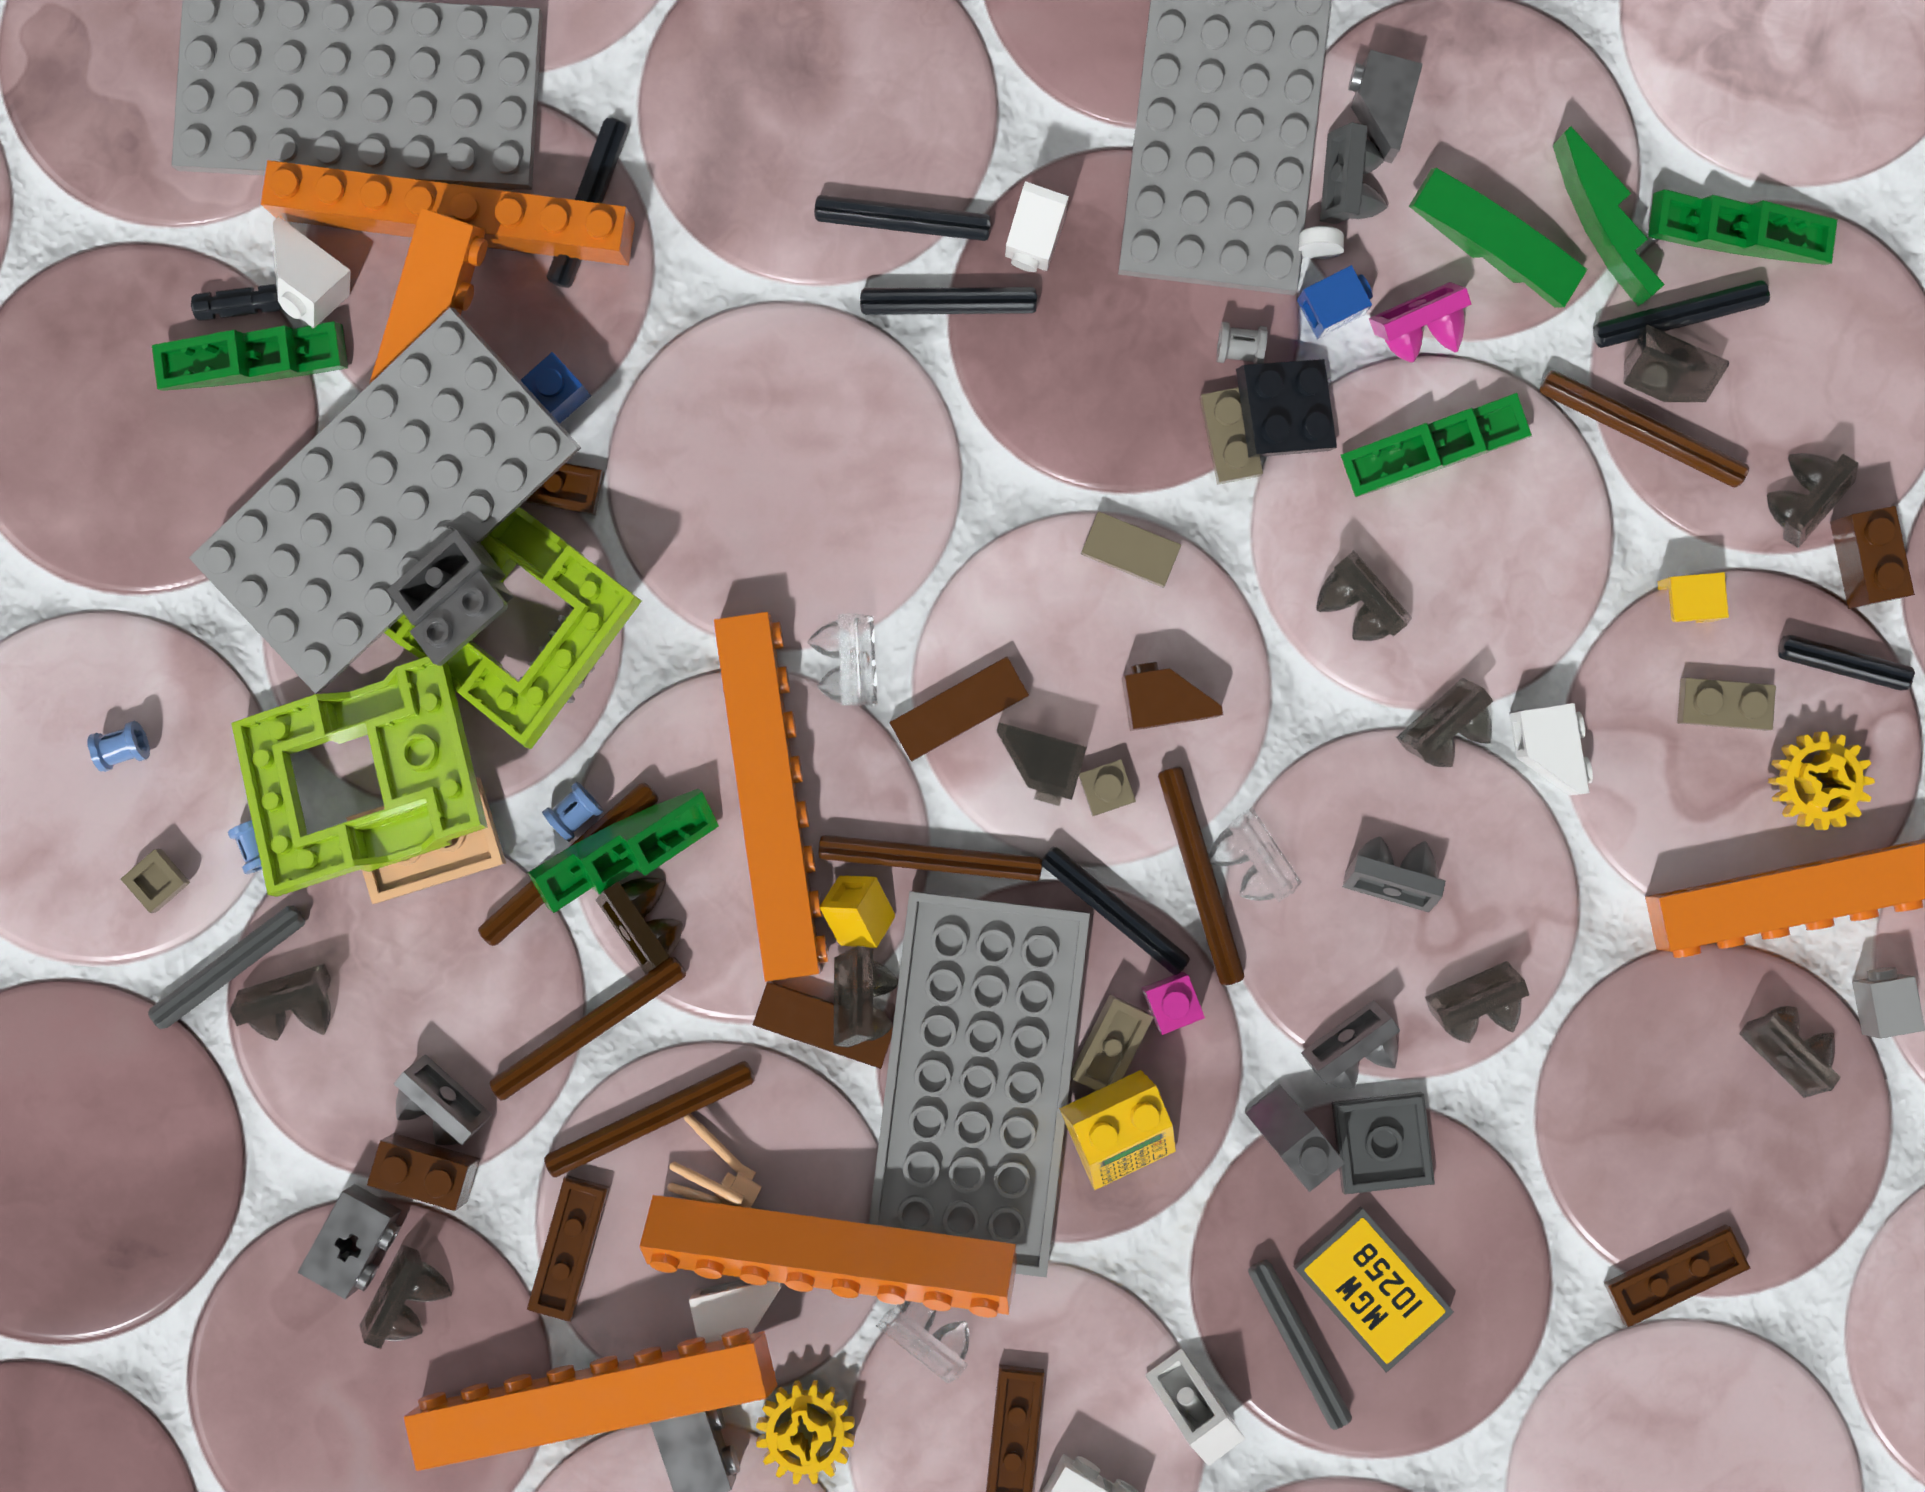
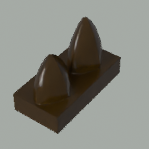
[596,878,683,974]

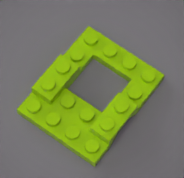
[384,506,642,749]
[231,656,488,897]

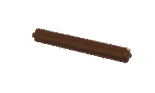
[1539,370,1749,487]
[1158,767,1244,985]
[478,783,659,946]
[818,835,1042,881]
[489,957,686,1101]
[544,1061,755,1177]

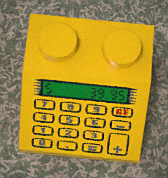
[1059,1070,1176,1190]

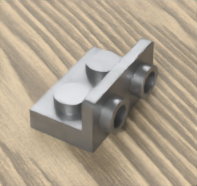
[410,571,513,666]

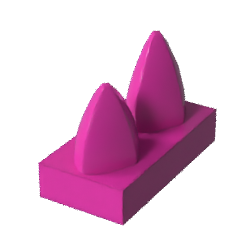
[1369,282,1472,363]

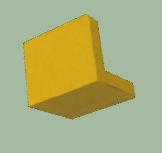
[1657,572,1729,623]
[819,875,895,948]

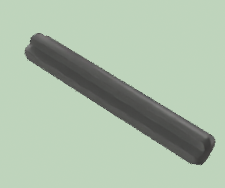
[148,906,305,1029]
[1248,1260,1352,1430]

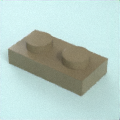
[1199,387,1263,485]
[1677,678,1776,731]
[1071,994,1154,1091]

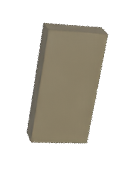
[1081,511,1181,588]

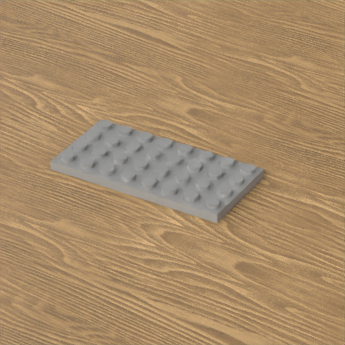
[171,0,543,190]
[1118,0,1331,295]
[189,308,581,694]
[869,891,1090,1278]

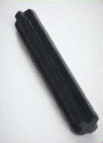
[547,117,629,288]
[814,195,991,241]
[1593,280,1770,348]
[860,287,1037,315]
[1041,847,1190,975]

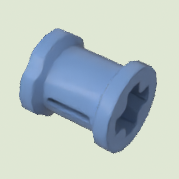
[87,721,150,772]
[542,782,604,842]
[228,820,262,874]

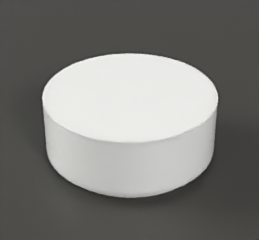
[1298,226,1344,259]

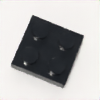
[1236,359,1337,458]

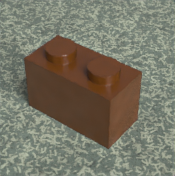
[1830,506,1915,609]
[367,1133,480,1211]

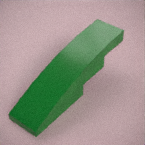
[1553,126,1665,307]
[1409,168,1588,308]
[1648,189,1838,265]
[152,321,348,391]
[1341,393,1532,497]
[527,789,719,913]

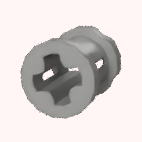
[1216,322,1268,364]

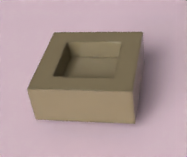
[1078,759,1136,816]
[121,849,190,913]

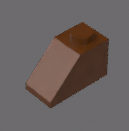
[1121,662,1223,731]

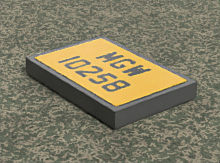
[1293,1206,1454,1373]

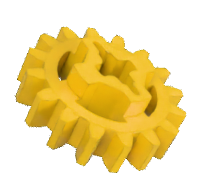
[1768,731,1875,830]
[756,1380,855,1485]

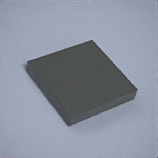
[1331,1092,1435,1195]

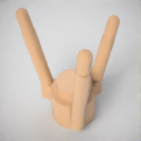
[667,1114,762,1208]

